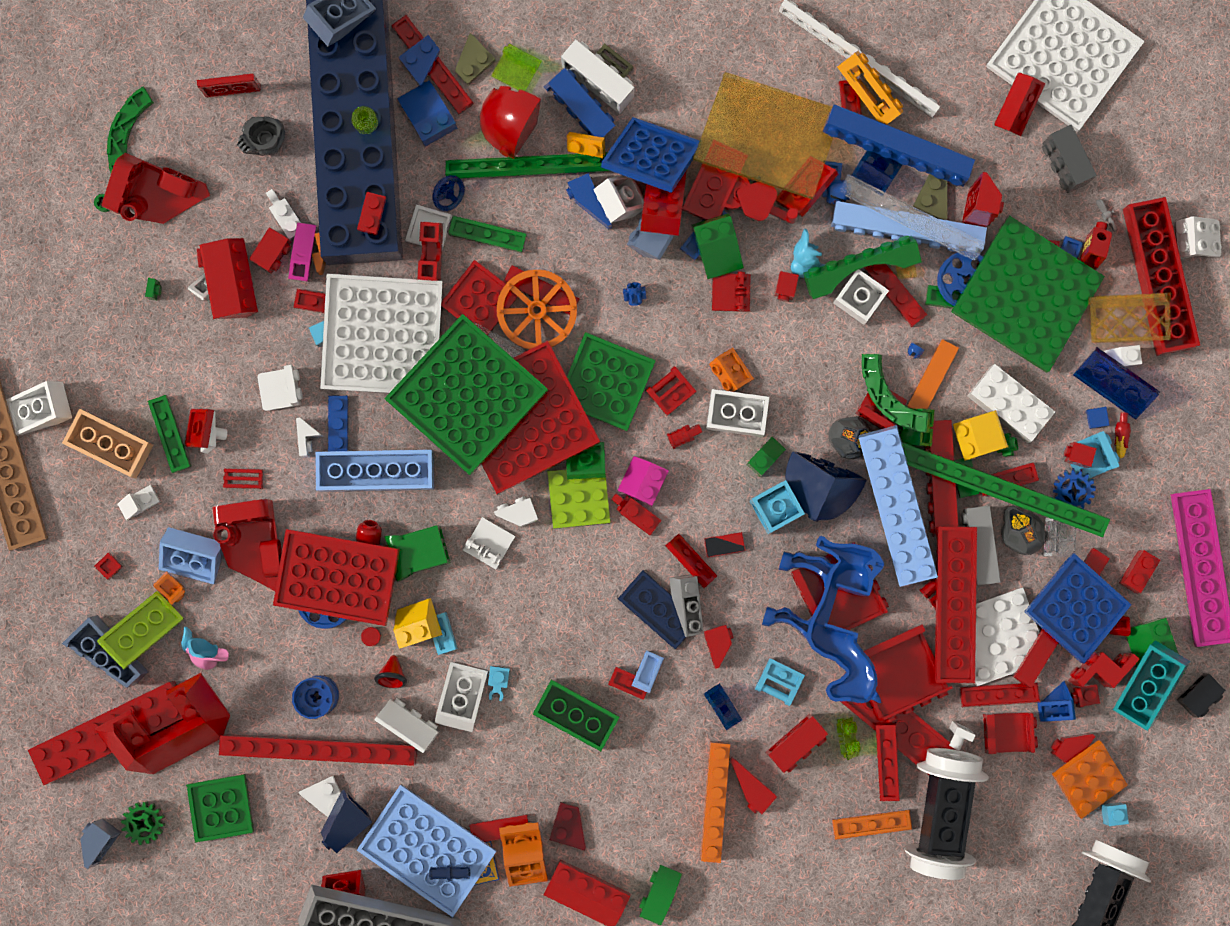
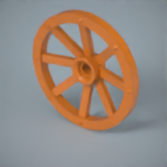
[497,270,577,349]

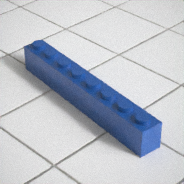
[823,104,975,187]

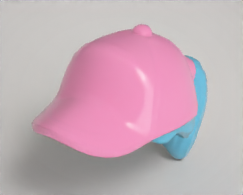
[181,627,229,670]

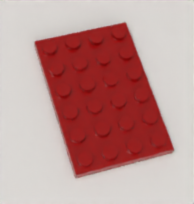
[273,529,400,626]

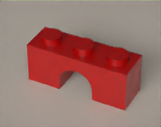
[417,222,444,281]

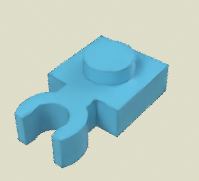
[488,666,510,701]

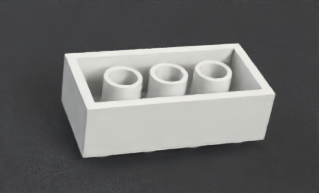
[561,39,634,114]
[967,364,1055,444]

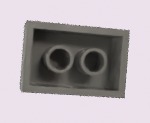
[1042,124,1097,194]

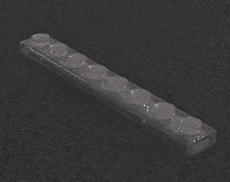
[839,174,985,261]

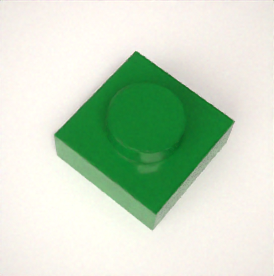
[145,278,162,301]

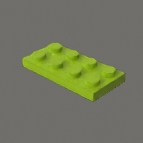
[97,591,184,670]

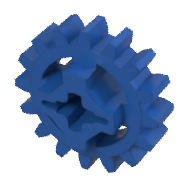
[1053,468,1096,509]

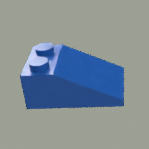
[397,80,458,147]

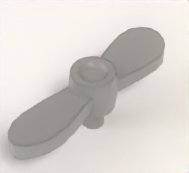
[1096,199,1117,232]

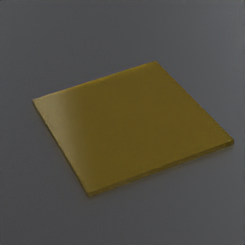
[693,72,833,199]

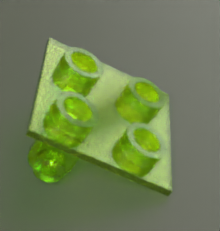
[491,44,542,91]
[836,717,861,760]

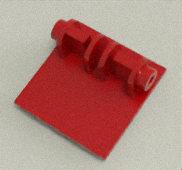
[712,272,751,312]

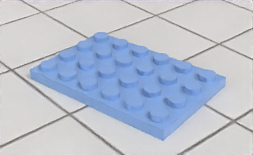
[357,784,497,918]

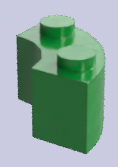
[639,865,682,925]

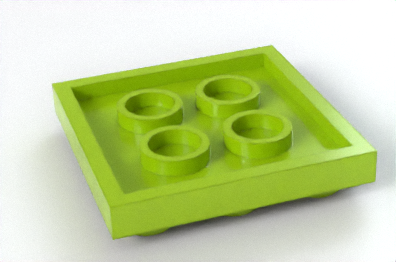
[547,469,610,529]

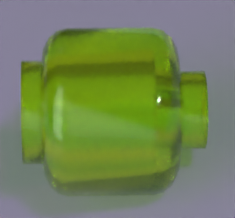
[351,106,378,134]

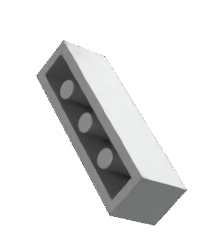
[961,506,1001,585]

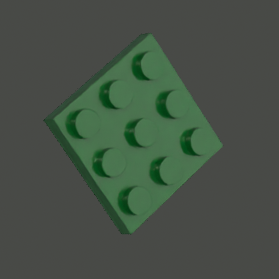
[186,774,254,843]

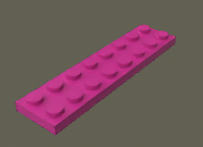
[1170,489,1230,647]

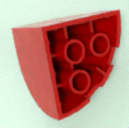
[480,86,541,159]

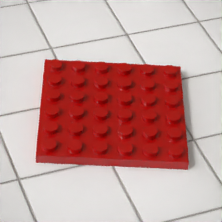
[481,341,600,495]

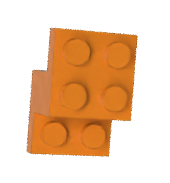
[499,822,548,887]

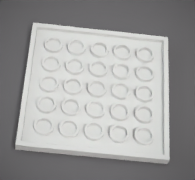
[985,0,1144,132]
[320,274,442,393]

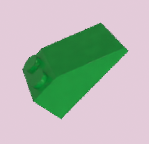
[692,213,744,279]

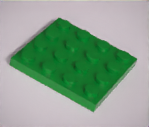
[567,332,656,431]

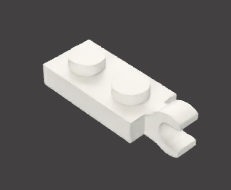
[266,189,301,240]

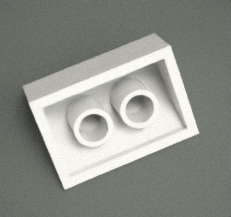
[374,698,440,753]

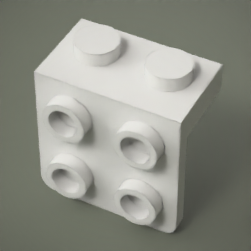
[1176,216,1222,259]
[258,365,303,411]

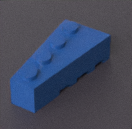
[544,68,615,137]

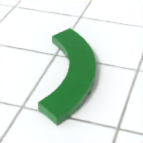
[107,86,154,173]
[861,354,931,433]

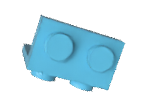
[1064,431,1120,482]

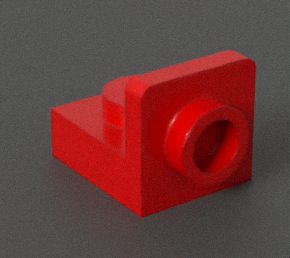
[1071,684,1100,708]

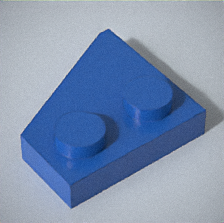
[398,35,440,87]

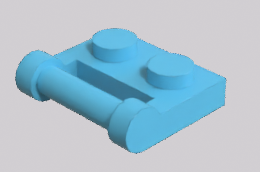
[755,658,805,706]

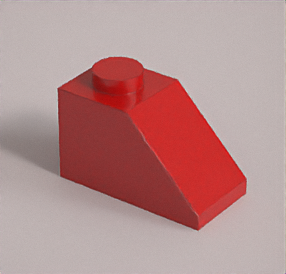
[703,625,734,669]
[1050,733,1096,764]

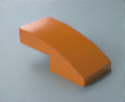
[312,233,326,275]

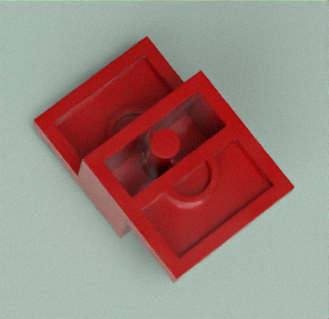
[1068,652,1139,688]

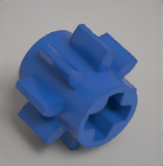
[623,282,647,306]

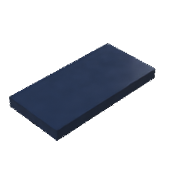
[618,570,686,650]

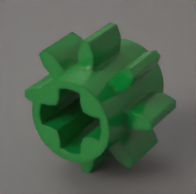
[997,433,1018,457]

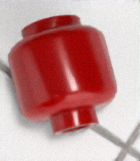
[356,520,382,545]

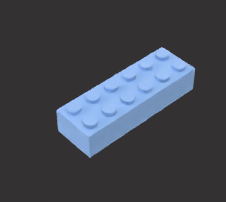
[316,450,434,492]

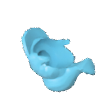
[791,229,826,278]

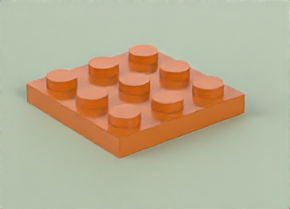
[1052,740,1128,819]

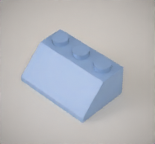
[159,527,223,584]

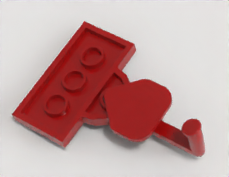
[682,140,798,224]

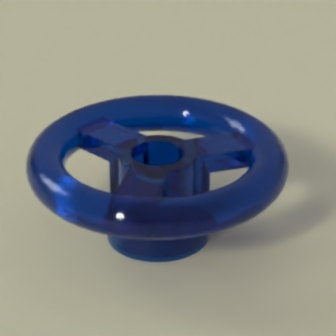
[432,175,465,211]

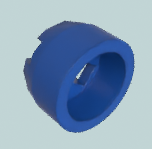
[908,342,925,359]

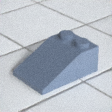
[303,0,376,47]

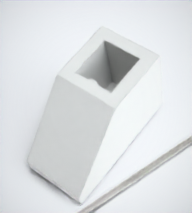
[494,496,539,527]

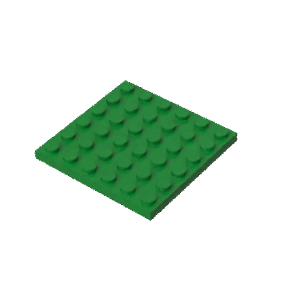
[951,215,1105,373]
[384,314,548,476]

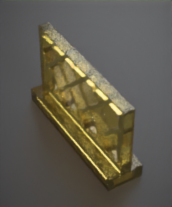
[1089,293,1171,343]

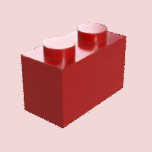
[249,227,292,274]
[1119,550,1161,593]

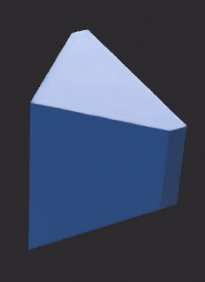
[1037,681,1076,722]

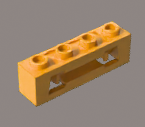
[837,51,903,125]

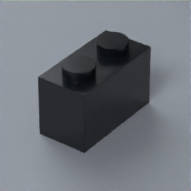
[1177,673,1226,718]

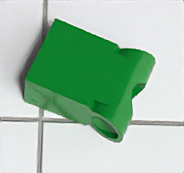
[384,525,451,582]

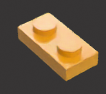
[567,132,605,158]

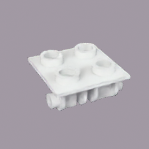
[463,517,515,569]

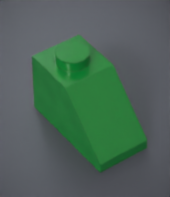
[746,437,786,477]

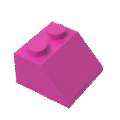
[617,456,669,507]

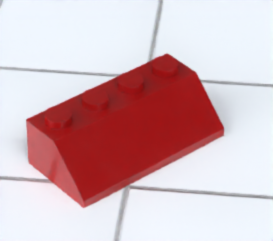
[962,172,1004,227]
[199,238,258,319]
[543,859,630,926]

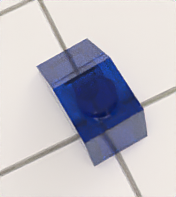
[704,683,742,730]

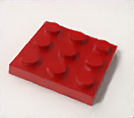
[441,260,518,336]

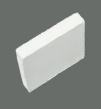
[405,204,453,250]

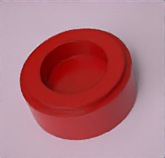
[361,627,381,646]

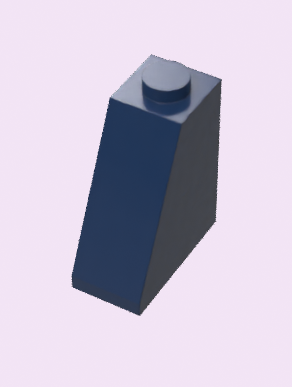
[321,790,372,853]

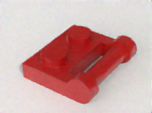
[645,366,697,416]

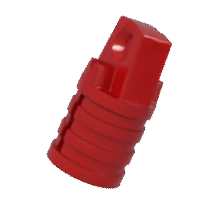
[666,424,702,450]

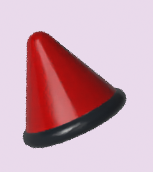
[374,655,407,688]

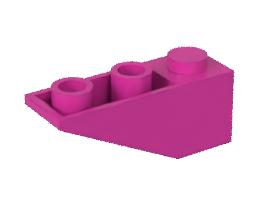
[288,222,317,282]

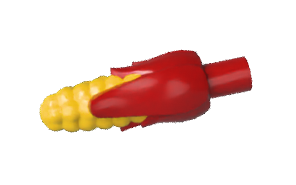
[1114,412,1131,458]

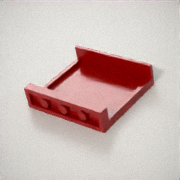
[790,542,889,630]
[863,624,953,723]

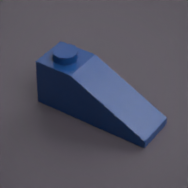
[566,173,612,230]

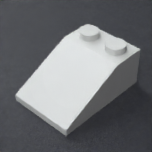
[6,381,72,436]
[435,662,488,732]

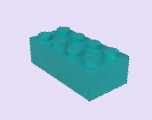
[1113,641,1191,731]

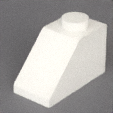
[1096,345,1142,371]

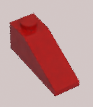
[729,757,777,814]

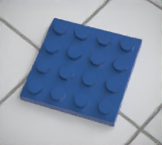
[601,117,702,193]
[1024,553,1132,663]

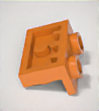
[709,348,754,392]

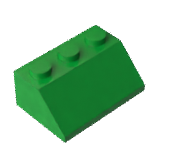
[1126,618,1185,674]

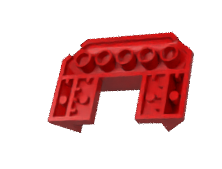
[95,673,230,774]

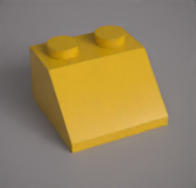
[953,410,1008,461]
[393,598,442,649]

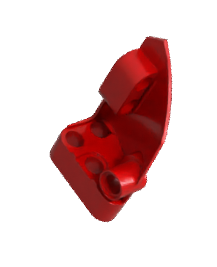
[102,153,210,224]
[212,499,282,591]

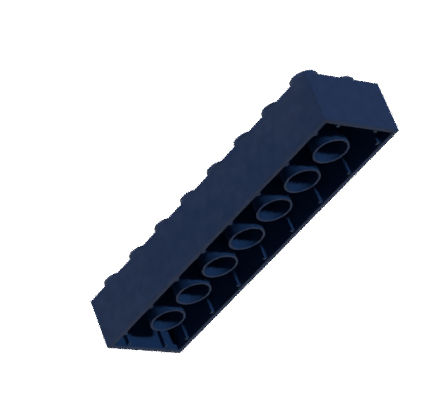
[306,0,403,265]

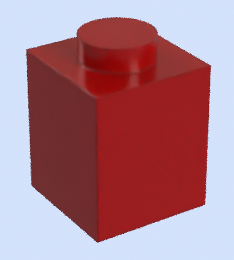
[774,271,799,302]
[1064,442,1097,468]

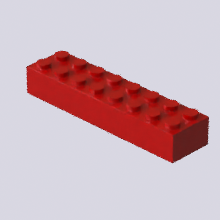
[1122,197,1200,356]
[28,681,183,786]

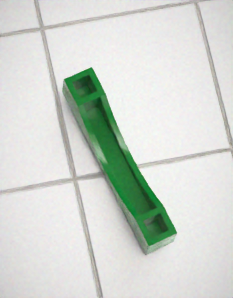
[803,236,922,299]

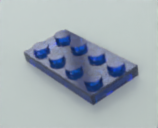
[1073,347,1160,420]

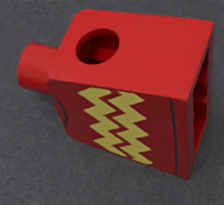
[1079,221,1112,270]

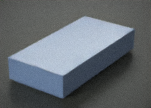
[631,650,664,693]

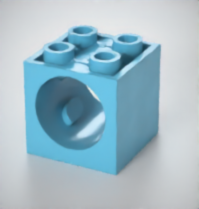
[749,480,805,534]

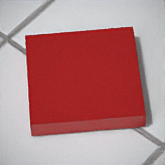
[185,409,214,448]

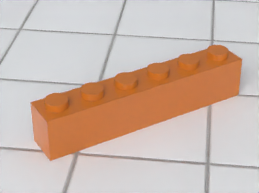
[700,741,730,863]

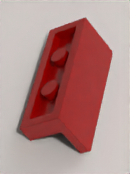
[994,73,1046,136]

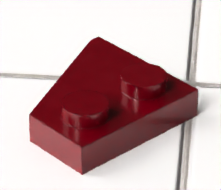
[549,802,586,851]

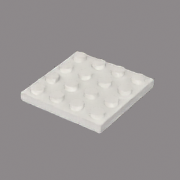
[975,587,1050,686]

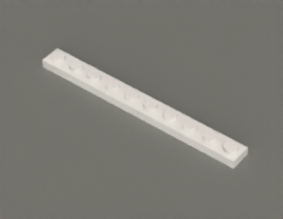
[779,0,940,118]

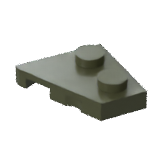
[455,33,496,85]
[913,174,947,220]

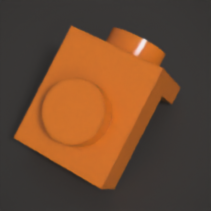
[153,571,185,605]

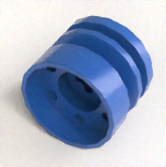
[292,675,339,719]

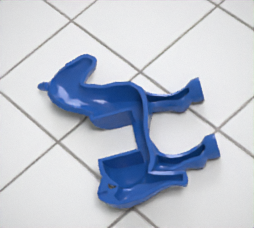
[762,536,884,703]

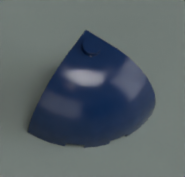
[785,451,867,522]

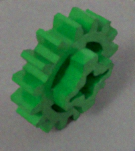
[121,801,165,845]

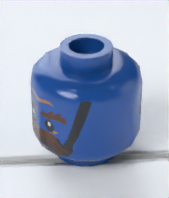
[822,179,851,204]

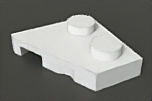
[299,775,341,817]

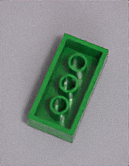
[533,679,620,752]

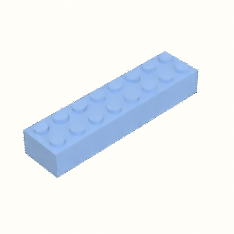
[859,425,938,587]

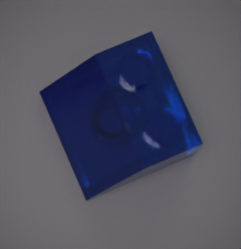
[850,151,902,197]

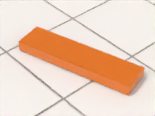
[907,339,959,409]
[832,809,912,840]

